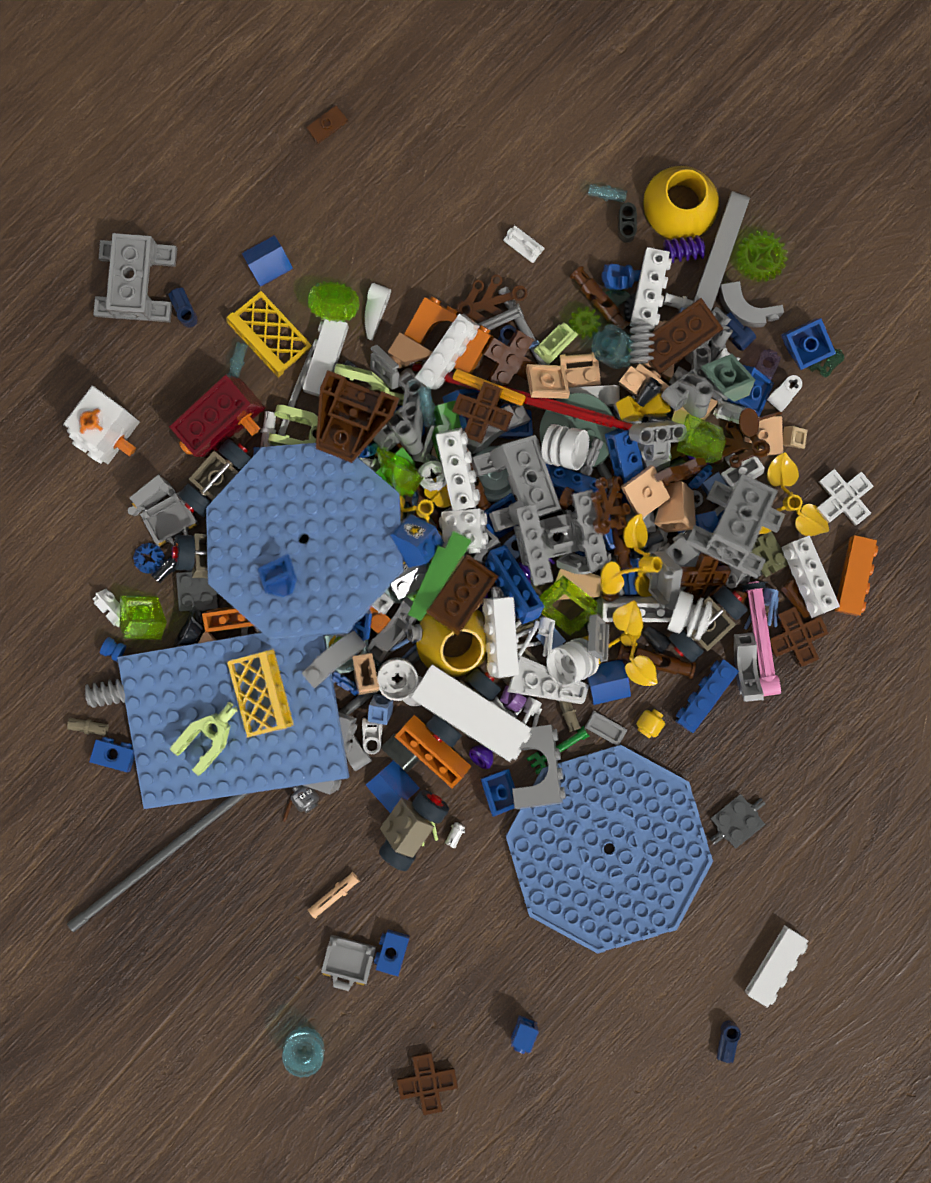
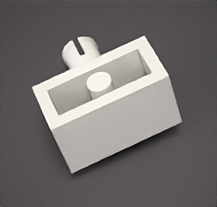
[721,453,765,489]

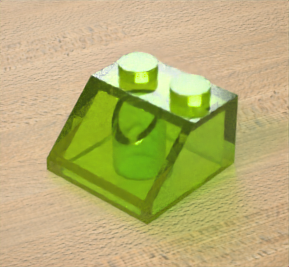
[677,414,726,463]
[376,447,424,497]
[120,595,167,639]

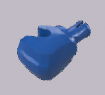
[601,264,641,290]

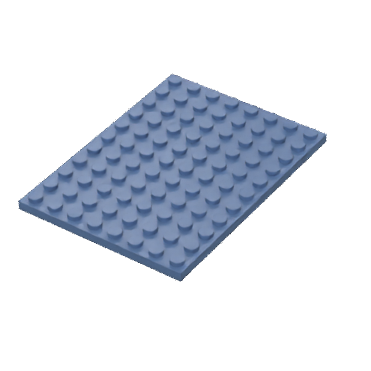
[117,633,349,809]

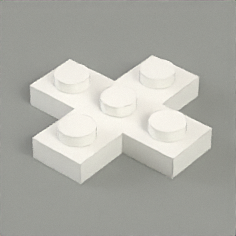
[816,469,874,526]

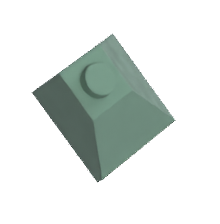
[701,354,755,402]

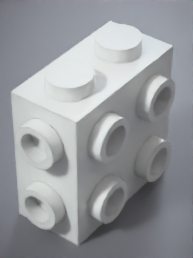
[439,509,488,553]

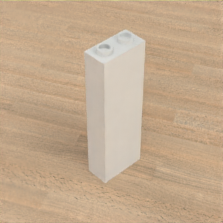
[411,665,532,762]

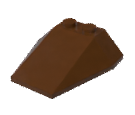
[316,370,400,463]

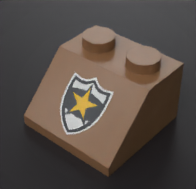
[388,333,433,369]

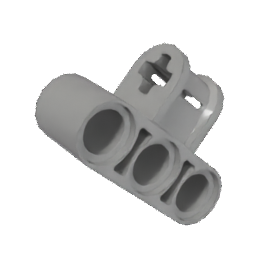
[629,420,687,461]

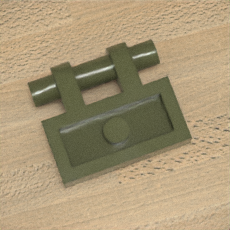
[751,531,789,578]

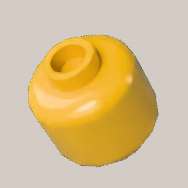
[636,709,665,738]

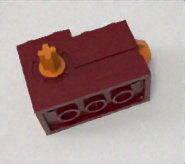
[170,375,266,458]

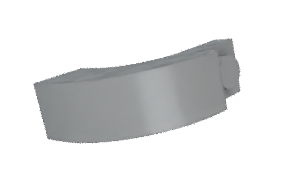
[718,281,784,328]
[466,405,531,455]
[366,597,417,663]
[302,631,367,688]
[734,633,764,702]

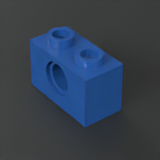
[90,737,135,772]
[374,929,410,976]
[511,1015,539,1054]

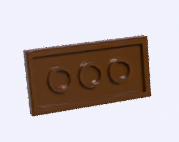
[648,298,723,375]
[426,554,499,635]

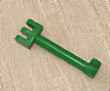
[526,726,590,775]

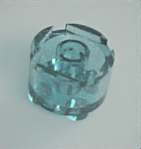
[591,324,634,369]

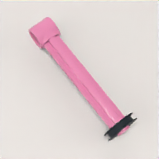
[740,581,781,696]

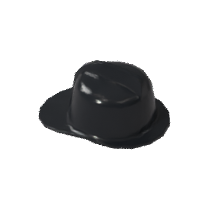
[173,606,204,647]

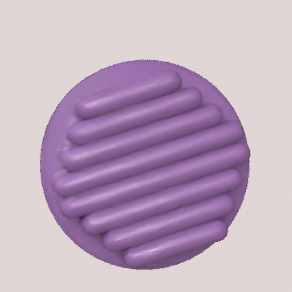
[500,686,527,712]

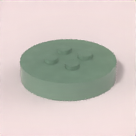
[540,393,618,470]

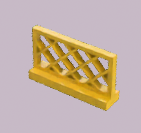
[227,291,312,378]
[227,649,294,737]

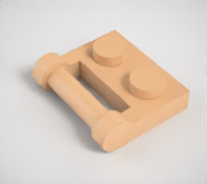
[559,351,601,388]

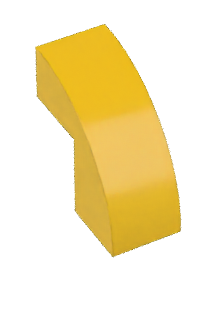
[616,392,671,422]

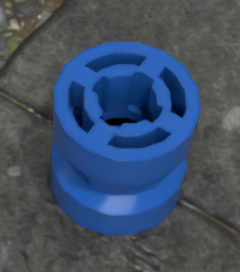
[100,637,126,662]

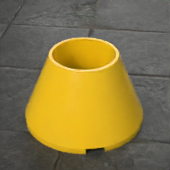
[643,166,719,241]
[416,609,487,677]

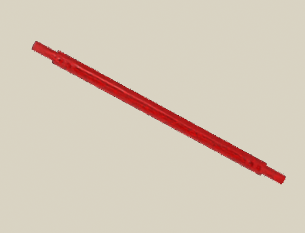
[412,364,633,430]

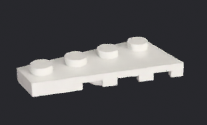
[507,656,589,704]

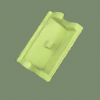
[533,323,578,365]

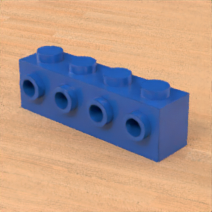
[605,428,645,509]
[545,463,607,505]
[485,545,544,625]
[675,659,739,733]

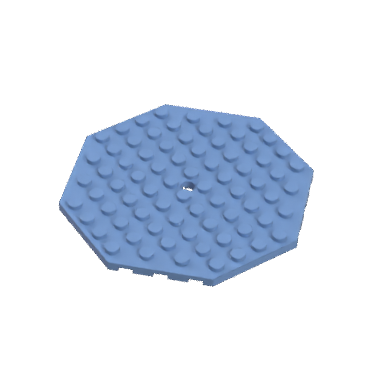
[206,443,404,639]
[506,745,713,954]

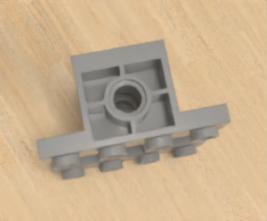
[94,233,177,322]
[471,435,563,532]
[685,474,785,578]
[514,490,608,586]

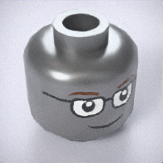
[291,785,319,813]

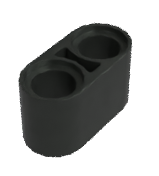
[618,202,637,243]
[381,733,420,772]

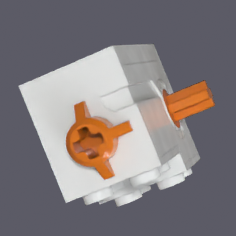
[64,386,140,464]

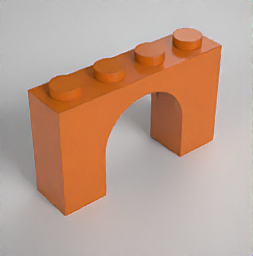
[404,296,493,374]

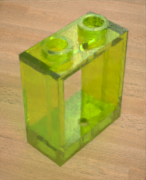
[539,575,598,635]

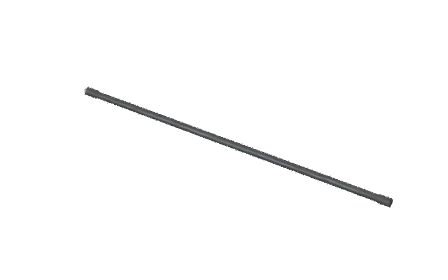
[67,634,453,932]

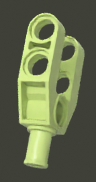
[334,364,404,406]
[267,405,318,446]
[170,702,238,776]

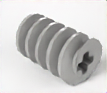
[629,322,655,364]
[85,679,125,708]

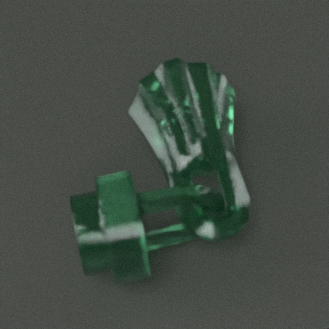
[808,349,845,377]

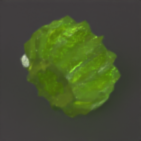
[569,306,601,340]

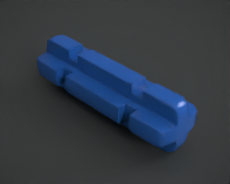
[332,671,358,695]

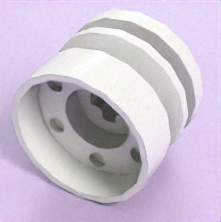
[542,424,589,470]
[667,591,713,640]
[547,638,599,687]
[377,657,418,701]

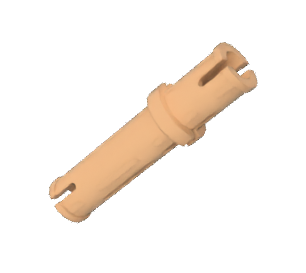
[308,872,360,919]

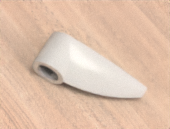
[365,283,391,341]
[569,385,620,407]

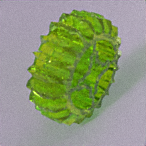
[736,230,788,282]
[308,281,360,323]

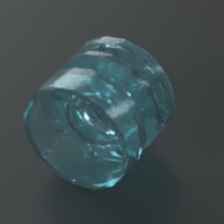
[282,1027,324,1077]

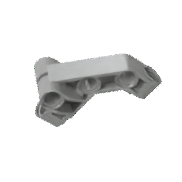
[661,343,713,418]
[373,367,428,455]

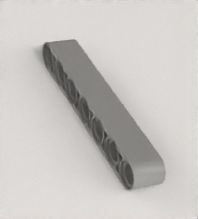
[692,191,750,311]

